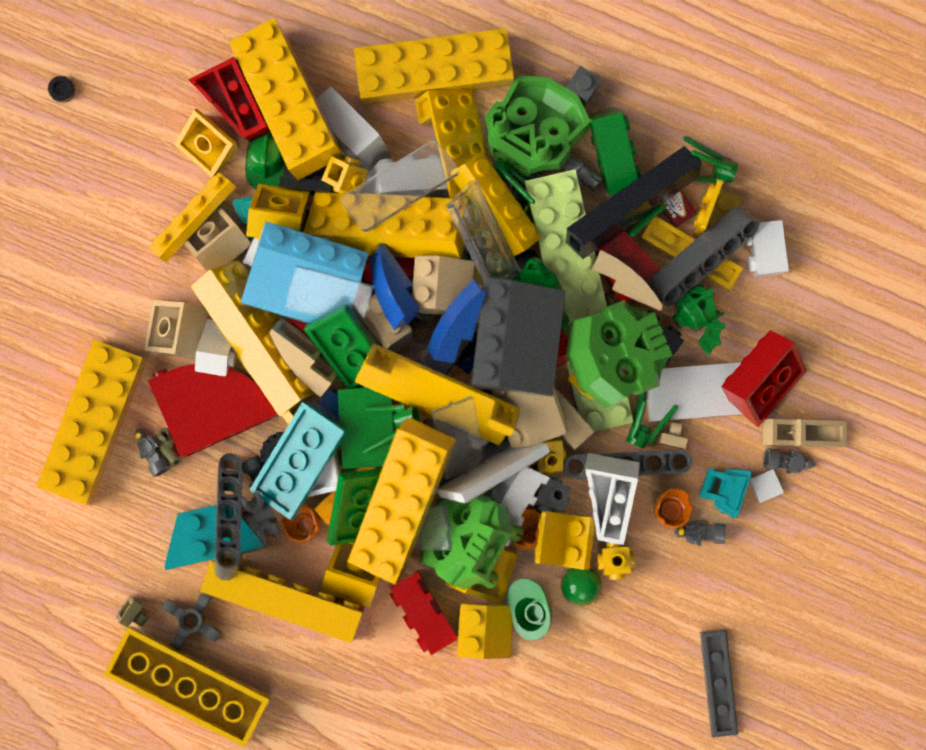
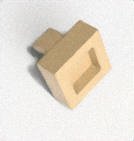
[657,422,688,450]

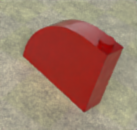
[148,364,279,458]

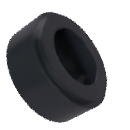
[48,76,75,103]

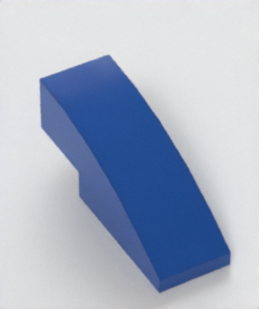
[370,243,420,330]
[427,280,486,363]

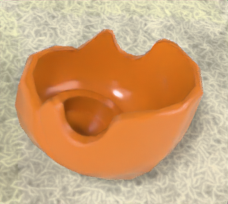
[653,488,694,529]
[281,503,321,543]
[511,508,541,550]

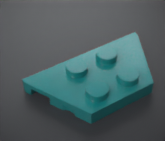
[164,505,264,570]

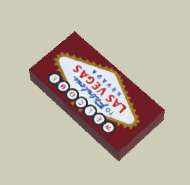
[663,191,697,228]

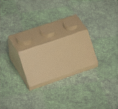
[491,389,569,448]

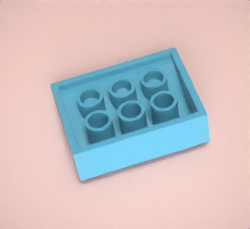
[241,221,368,323]

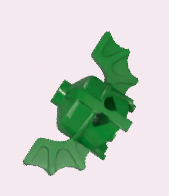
[672,284,725,356]

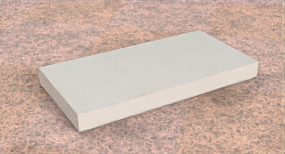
[646,362,742,422]
[437,443,550,503]

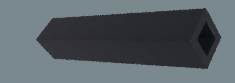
[566,146,702,259]

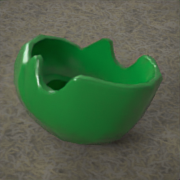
[561,568,602,606]

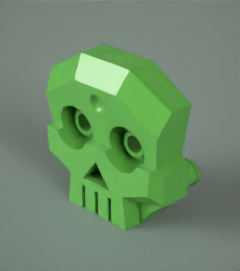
[485,76,591,178]
[566,300,673,408]
[419,494,523,590]

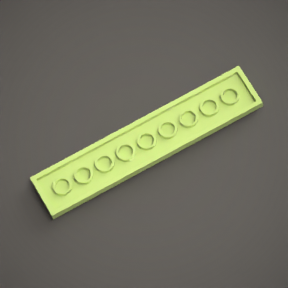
[524,169,634,432]

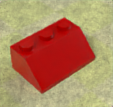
[721,330,807,427]

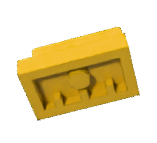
[692,179,741,237]
[535,511,595,570]

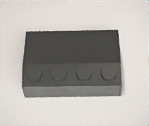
[472,277,565,397]

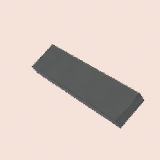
[699,629,738,737]

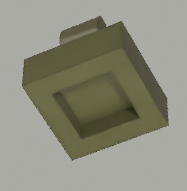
[116,595,148,628]

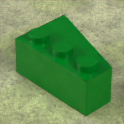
[587,107,642,195]

